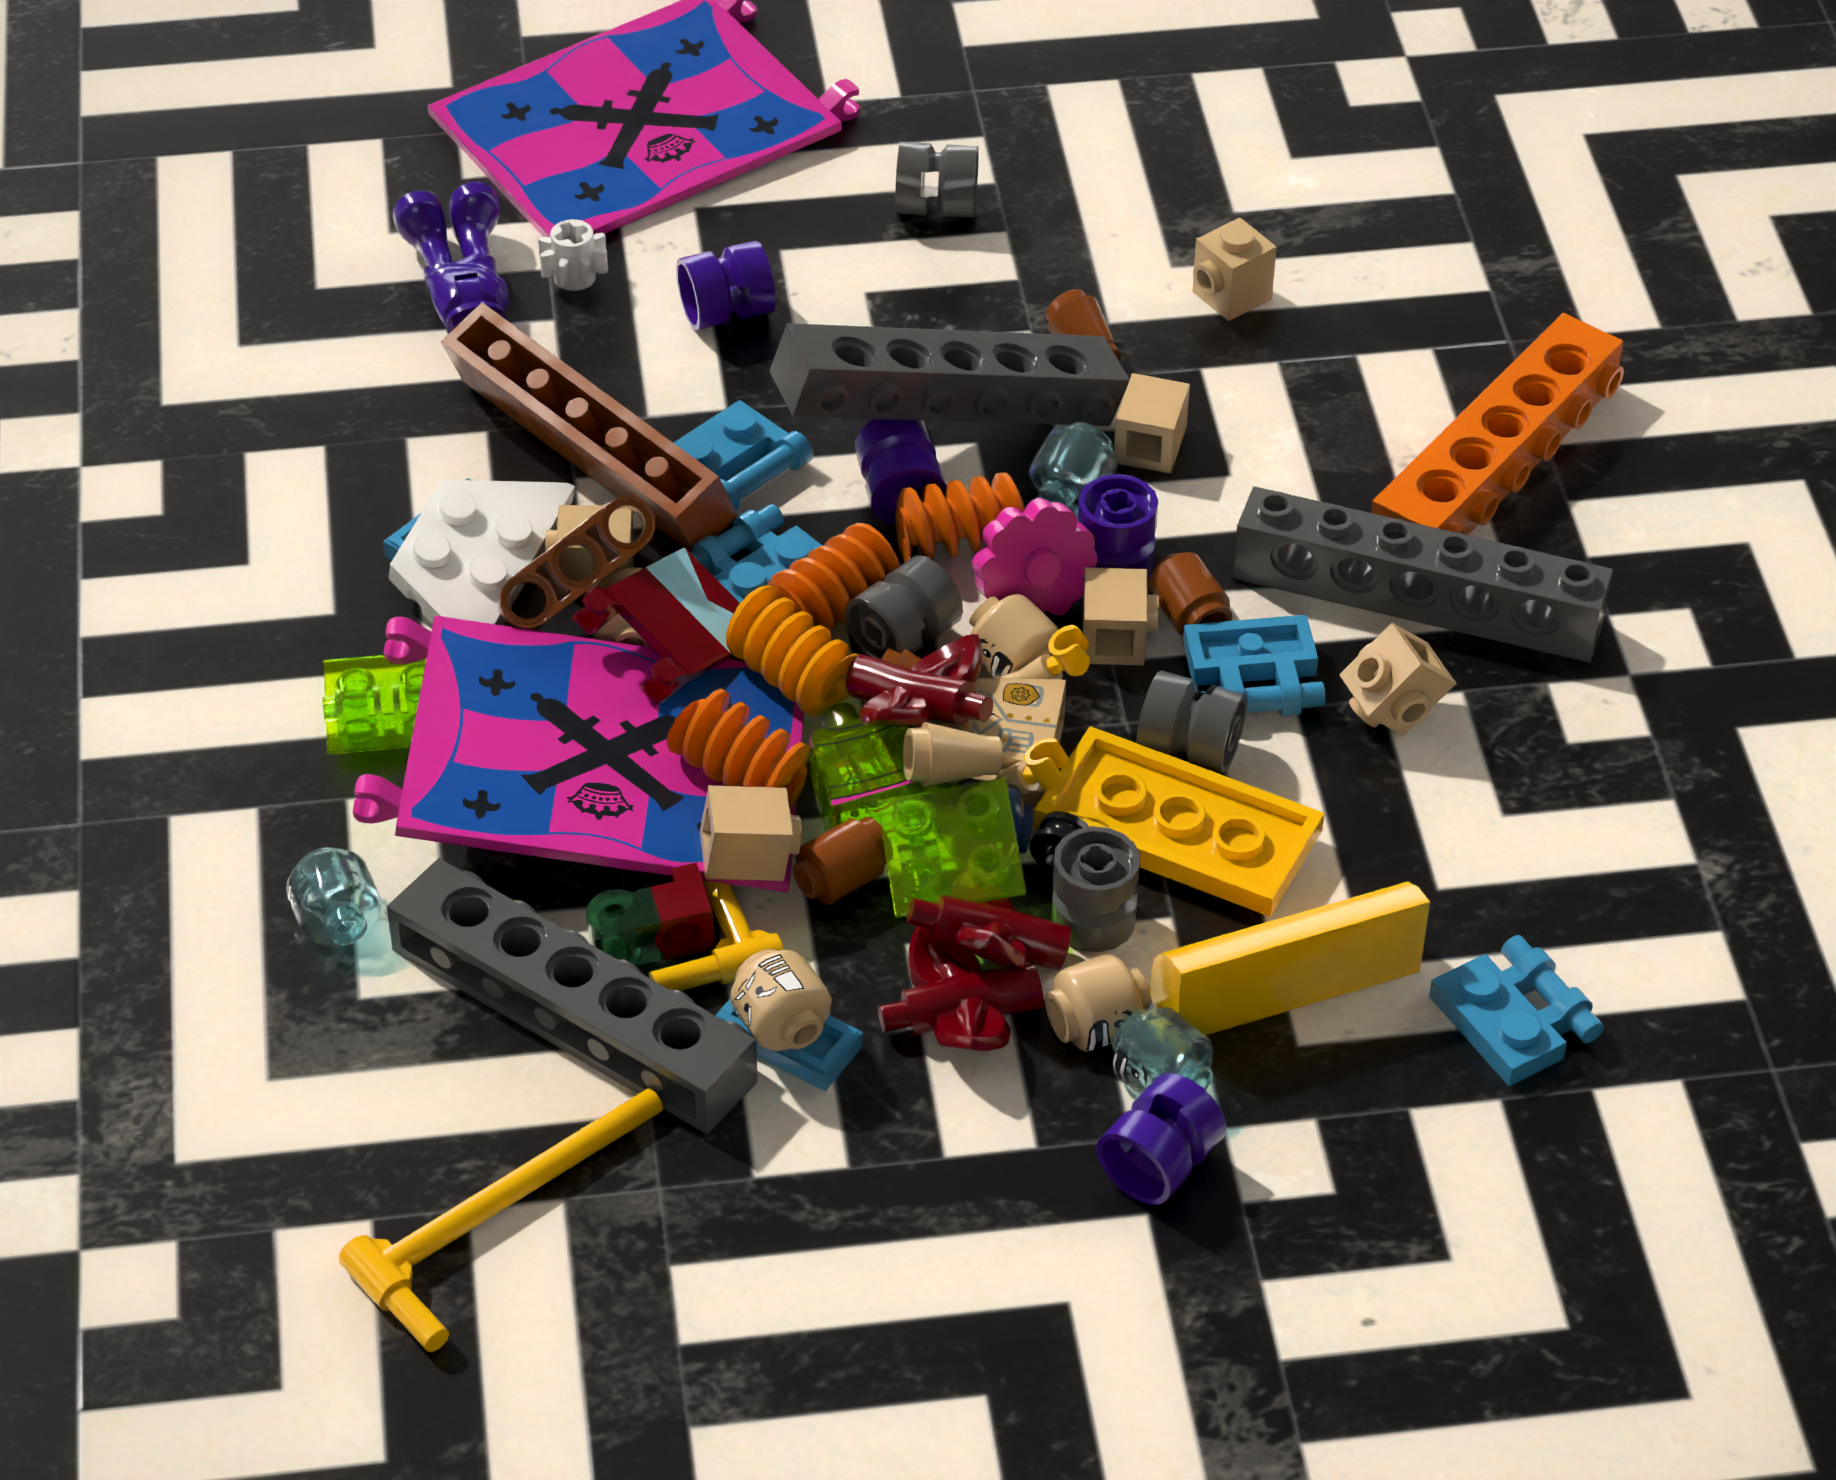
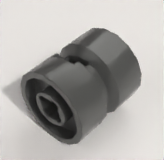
[895,142,979,218]
[845,555,963,659]
[1136,670,1248,774]
[1051,826,1140,952]

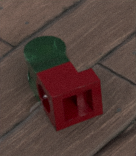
[586,862,716,966]

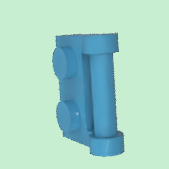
[674,400,813,510]

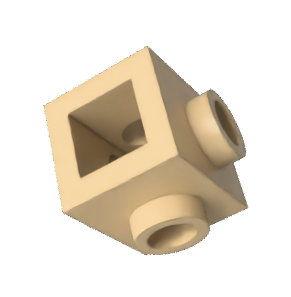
[1339,623,1457,735]

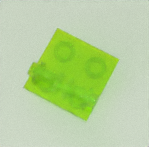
[322,655,426,755]
[877,777,1026,918]

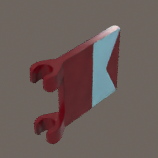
[572,547,740,705]

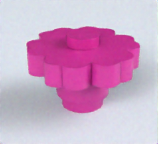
[972,498,1098,615]

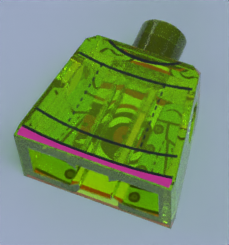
[810,702,947,835]

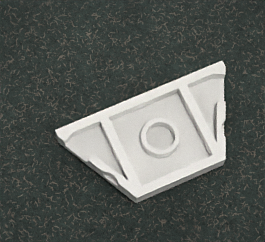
[389,480,575,625]

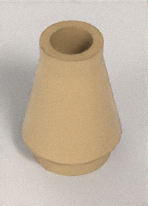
[903,722,1002,787]

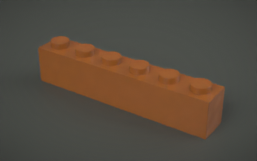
[441,302,738,553]

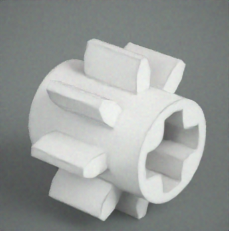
[539,219,608,291]

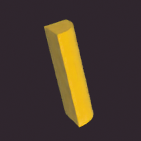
[1149,881,1430,1044]

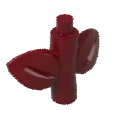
[846,634,993,728]
[907,865,1071,971]
[878,926,1044,1051]

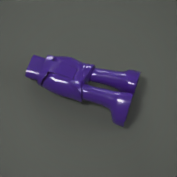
[393,181,510,334]

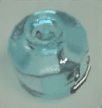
[286,847,382,945]
[1112,1007,1214,1095]

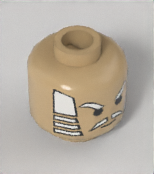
[730,949,832,1051]

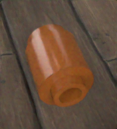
[1148,552,1232,636]
[793,817,894,905]

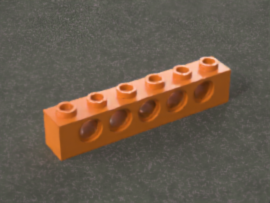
[1371,313,1624,535]

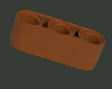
[498,496,655,629]

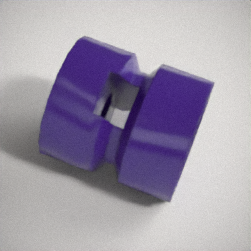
[676,240,776,331]
[855,419,946,525]
[1078,474,1159,579]
[1096,1073,1227,1205]

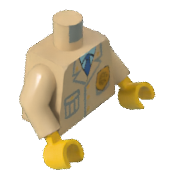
[915,625,1090,809]

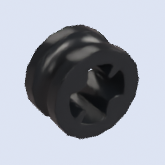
[1029,811,1089,873]

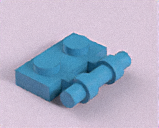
[691,504,823,603]
[1183,615,1325,716]
[1429,935,1604,1087]

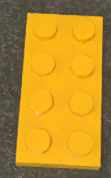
[1033,726,1325,917]

